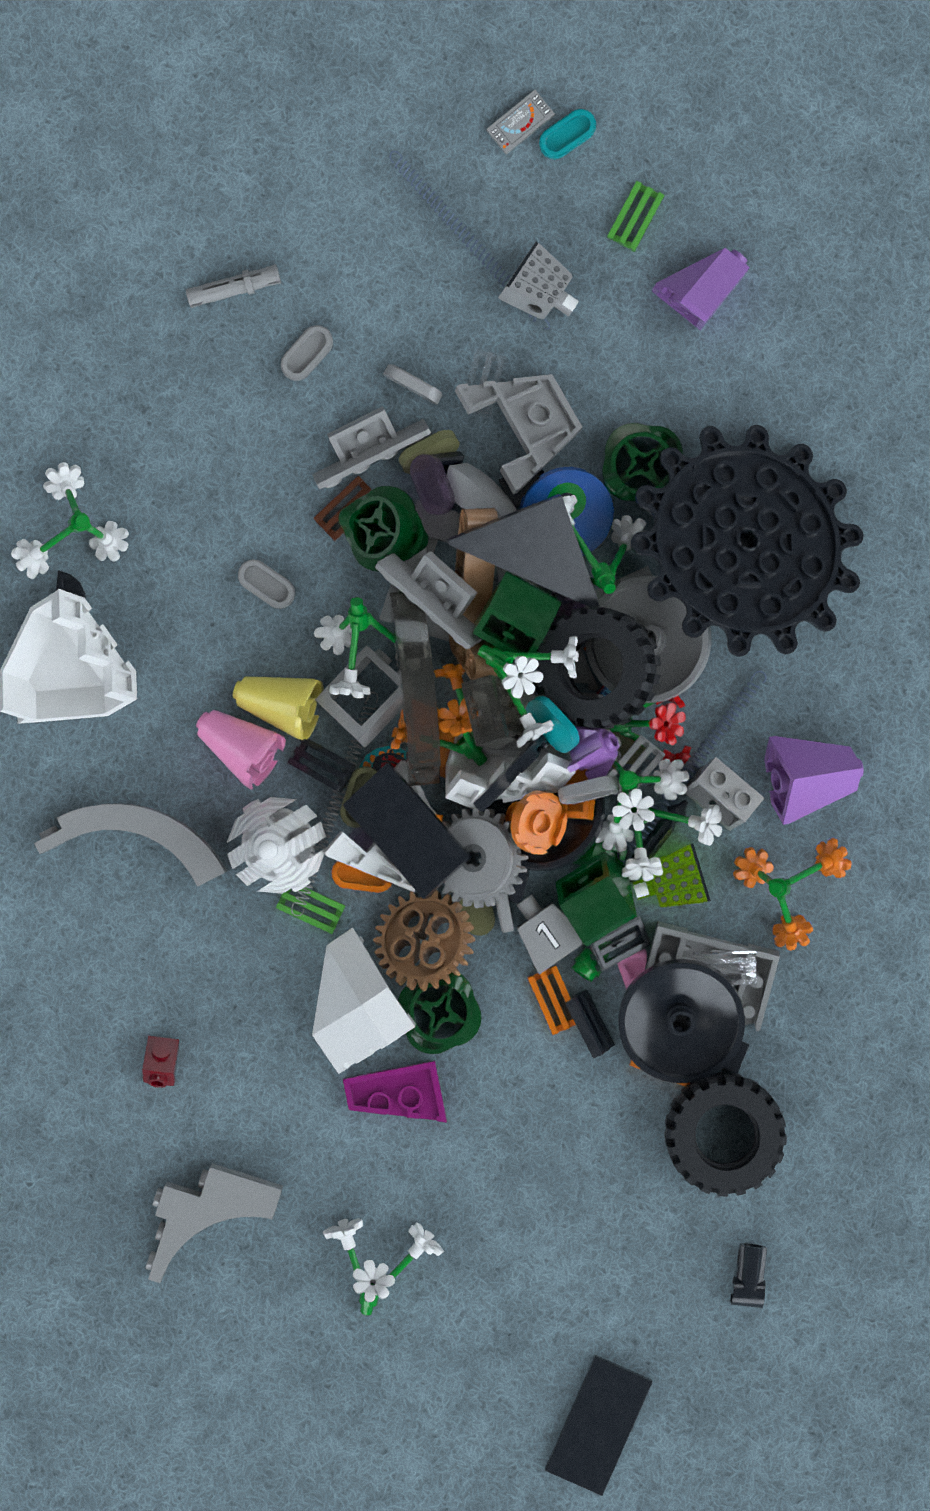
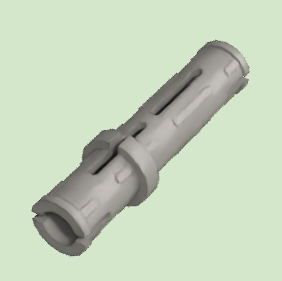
[186,264,281,308]

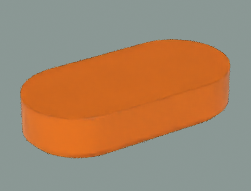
[332,861,392,893]

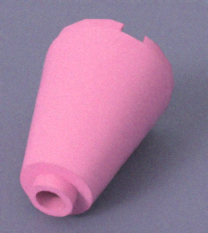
[196,710,286,790]

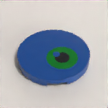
[519,467,614,556]

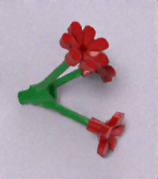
[609,695,692,764]

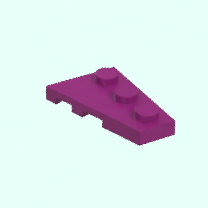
[343,1060,447,1123]

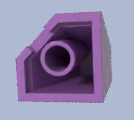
[652,248,750,330]
[764,736,864,825]

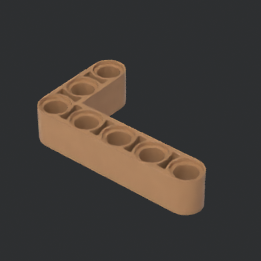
[449,508,503,681]

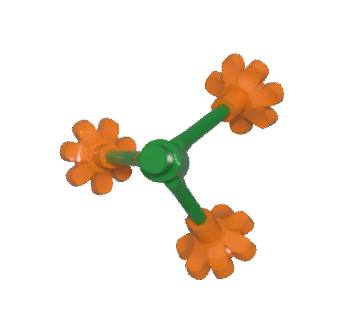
[391,664,488,766]
[733,838,852,951]

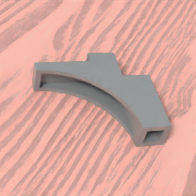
[146,1163,283,1283]

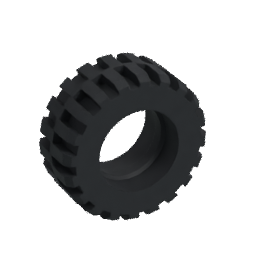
[535,606,661,729]
[664,1072,787,1197]

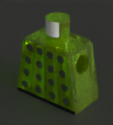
[632,842,711,908]

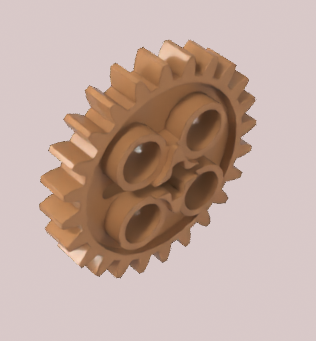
[373,890,475,991]

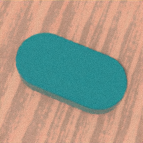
[539,109,596,160]
[526,696,580,753]

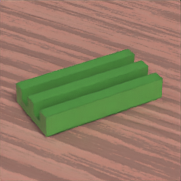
[607,181,664,252]
[276,887,346,934]

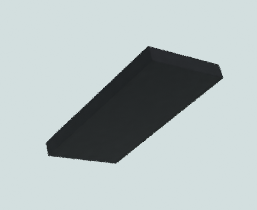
[343,762,472,899]
[545,1355,653,1496]

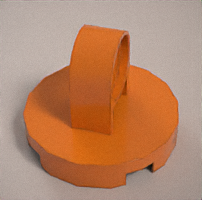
[505,790,567,855]

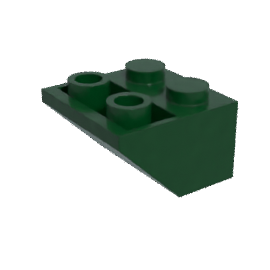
[473,570,561,653]
[555,851,637,946]

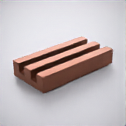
[313,475,372,542]

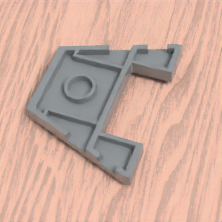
[455,374,582,495]

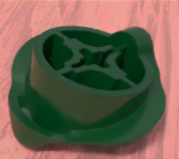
[602,423,683,501]
[338,486,429,572]
[398,972,482,1054]

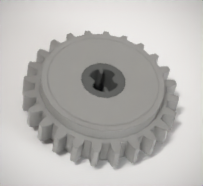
[442,808,528,908]

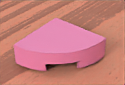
[617,949,647,989]

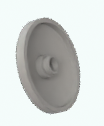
[585,576,712,703]

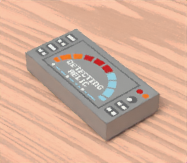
[486,90,555,155]

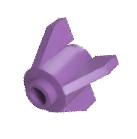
[567,726,619,780]

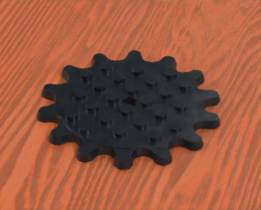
[631,425,864,657]

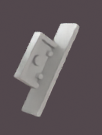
[312,406,431,489]
[375,551,483,649]

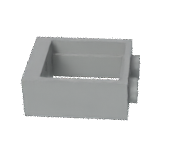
[315,645,417,747]
[685,757,764,831]

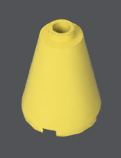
[233,676,324,740]

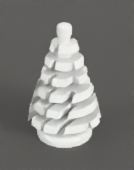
[227,797,326,894]

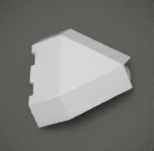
[0,589,137,724]
[445,674,576,809]
[312,927,416,1074]

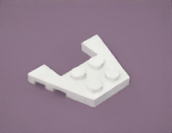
[323,760,436,892]

